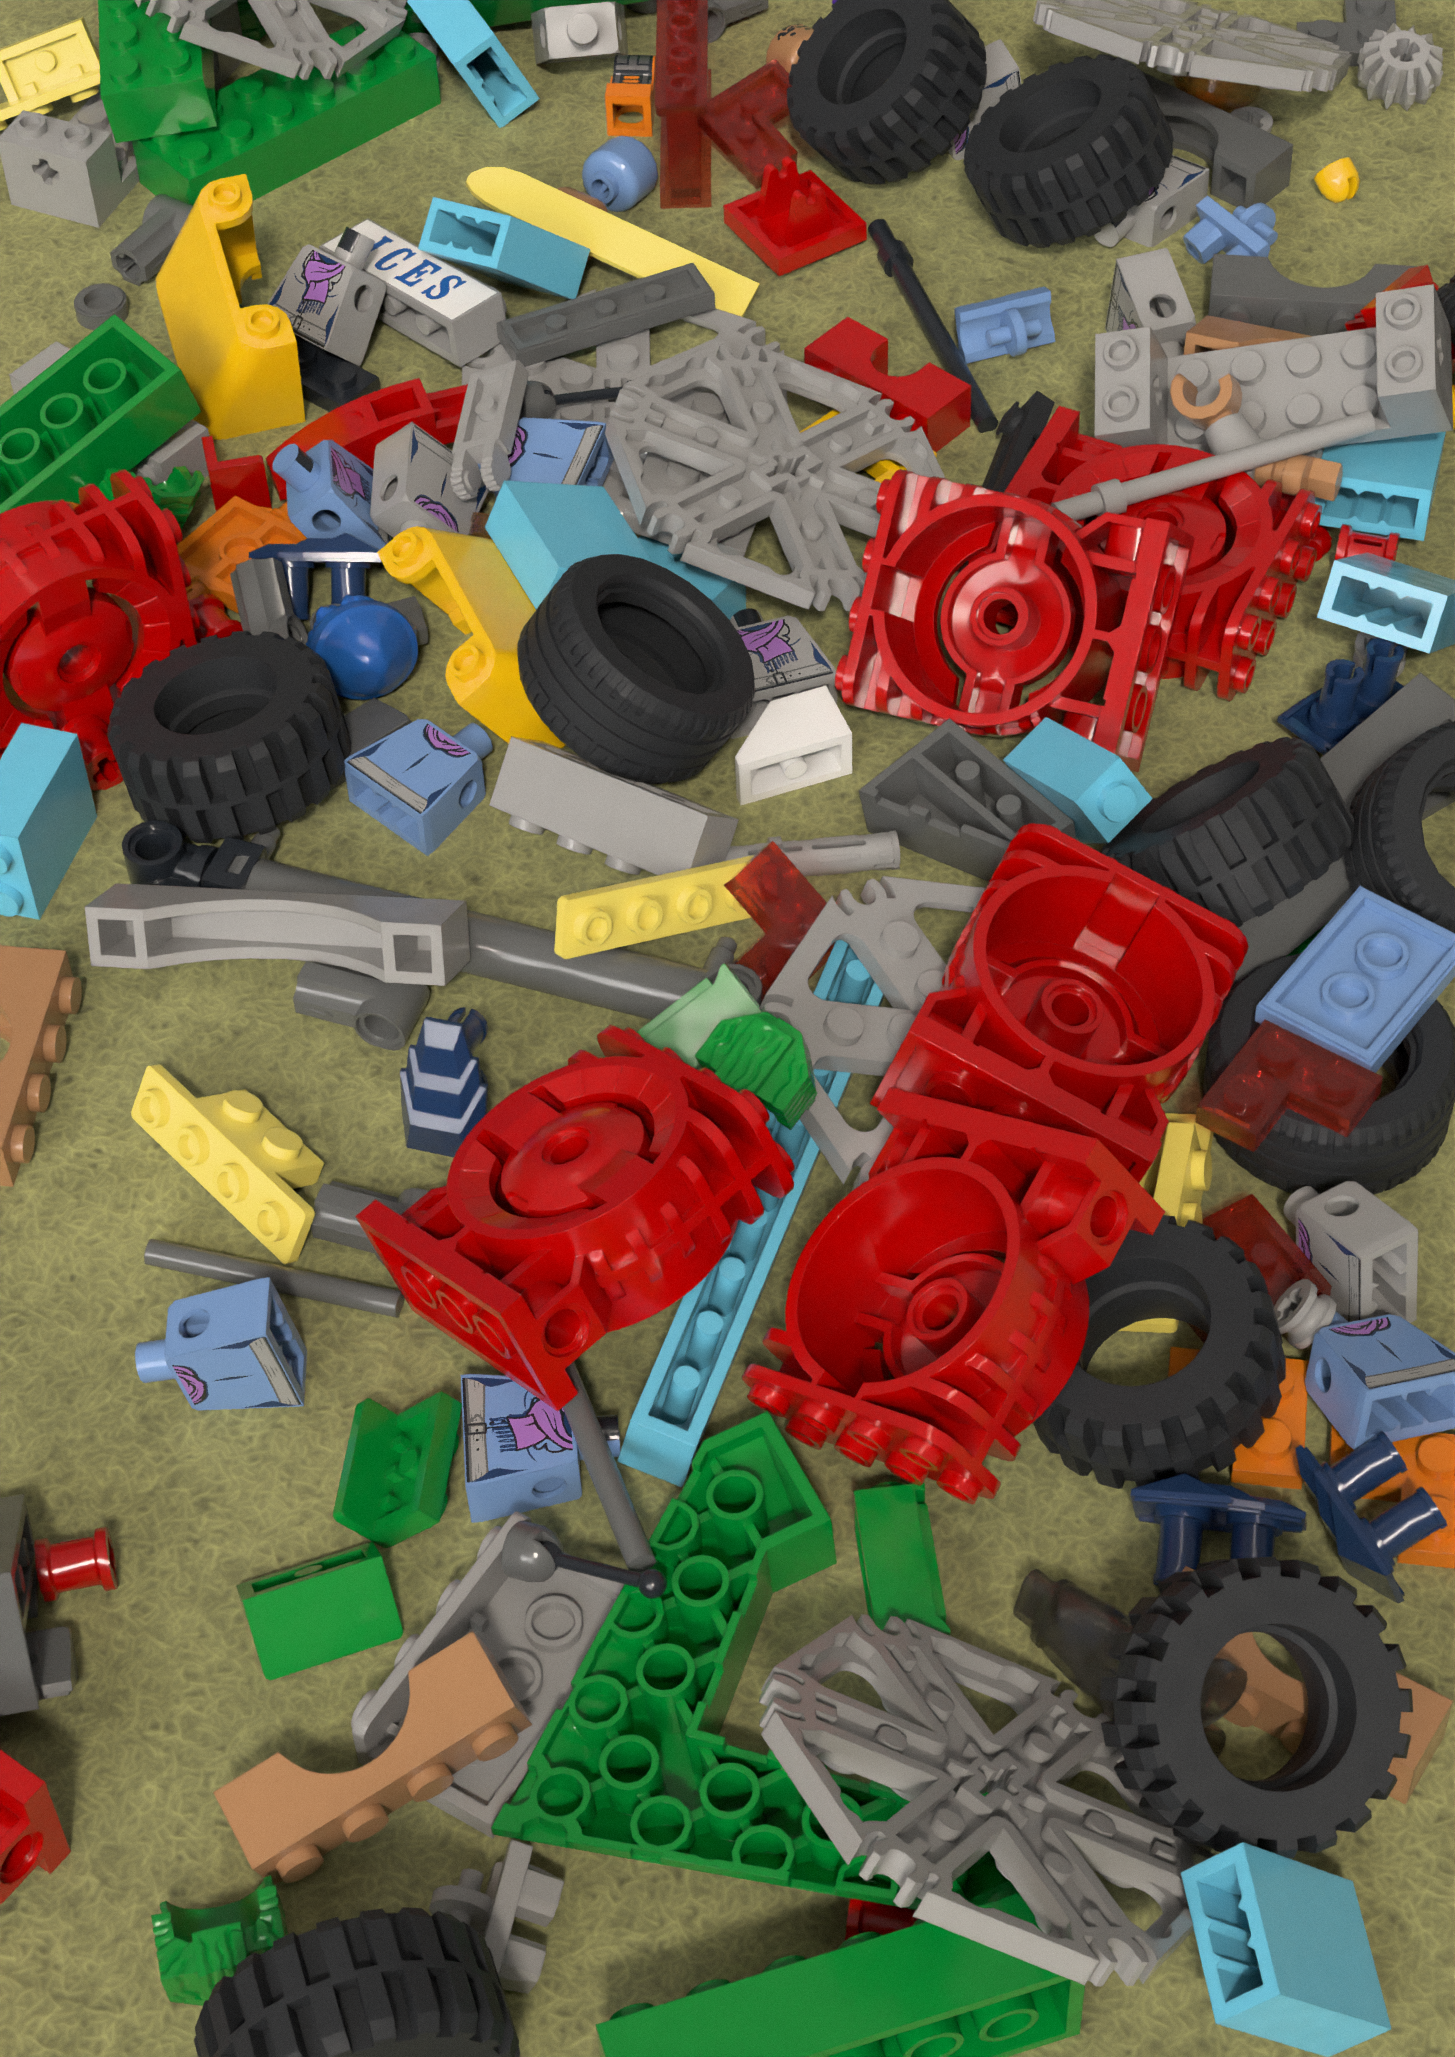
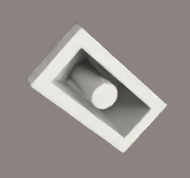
[735,686,852,805]

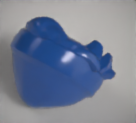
[305,595,418,700]

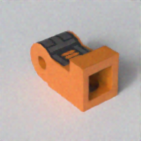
[605,54,658,137]

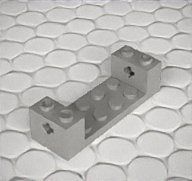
[0,1,242,228]
[1095,284,1453,454]

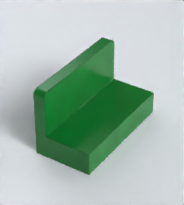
[236,1542,403,1680]

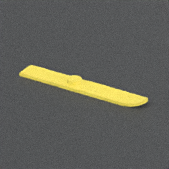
[466,167,759,317]

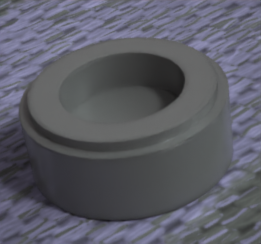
[74,283,129,330]

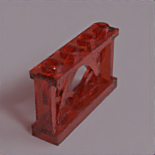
[655,0,712,209]

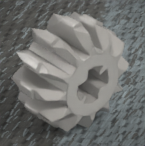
[1357,23,1443,111]

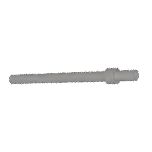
[1051,411,1376,521]

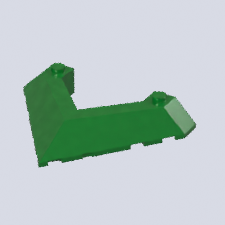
[491,1411,1014,1910]

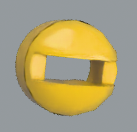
[1314,157,1360,203]

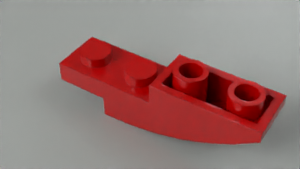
[265,378,468,501]

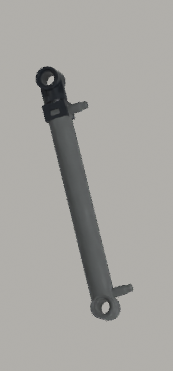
[121,820,763,1020]

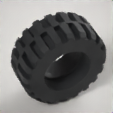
[787,0,987,184]
[963,54,1174,248]
[107,631,351,844]
[1102,737,1354,928]
[1033,1215,1286,1489]
[1100,1557,1413,1859]
[194,1907,520,2057]

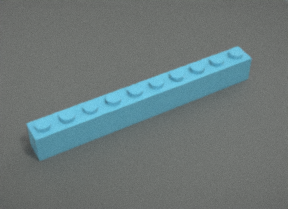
[617,940,885,1487]

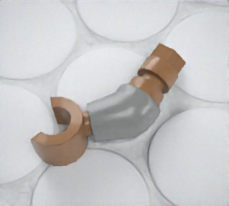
[1170,373,1343,501]

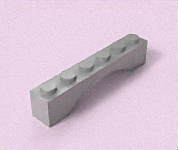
[85,883,470,986]

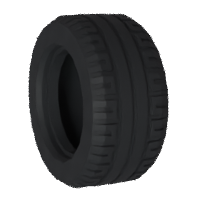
[517,554,755,785]
[1344,721,1455,933]
[1203,953,1455,1195]

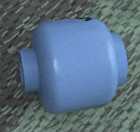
[582,136,658,212]

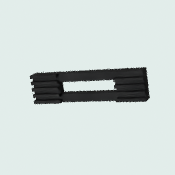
[957,390,1055,573]

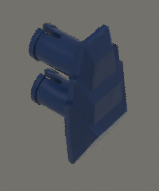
[249,533,383,620]
[1277,638,1405,755]
[400,1007,488,1158]
[1295,1431,1448,1604]
[1130,1474,1307,1587]

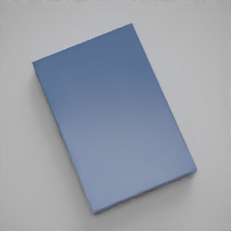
[1255,886,1455,1081]

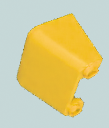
[156,174,306,440]
[377,526,565,749]

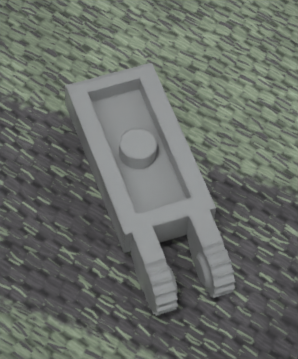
[450,360,529,501]

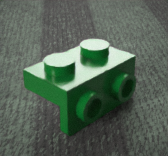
[333,1391,462,1548]

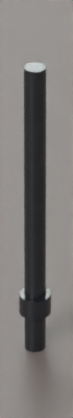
[868,219,998,433]

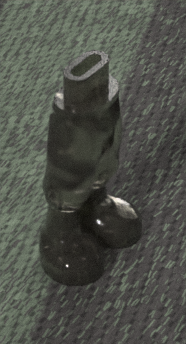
[1013,1569,1248,1758]

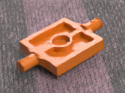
[177,496,307,614]

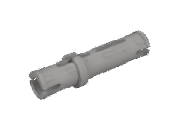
[725,830,900,885]

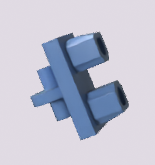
[1183,195,1278,264]
[954,286,1055,364]

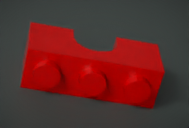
[804,316,971,452]

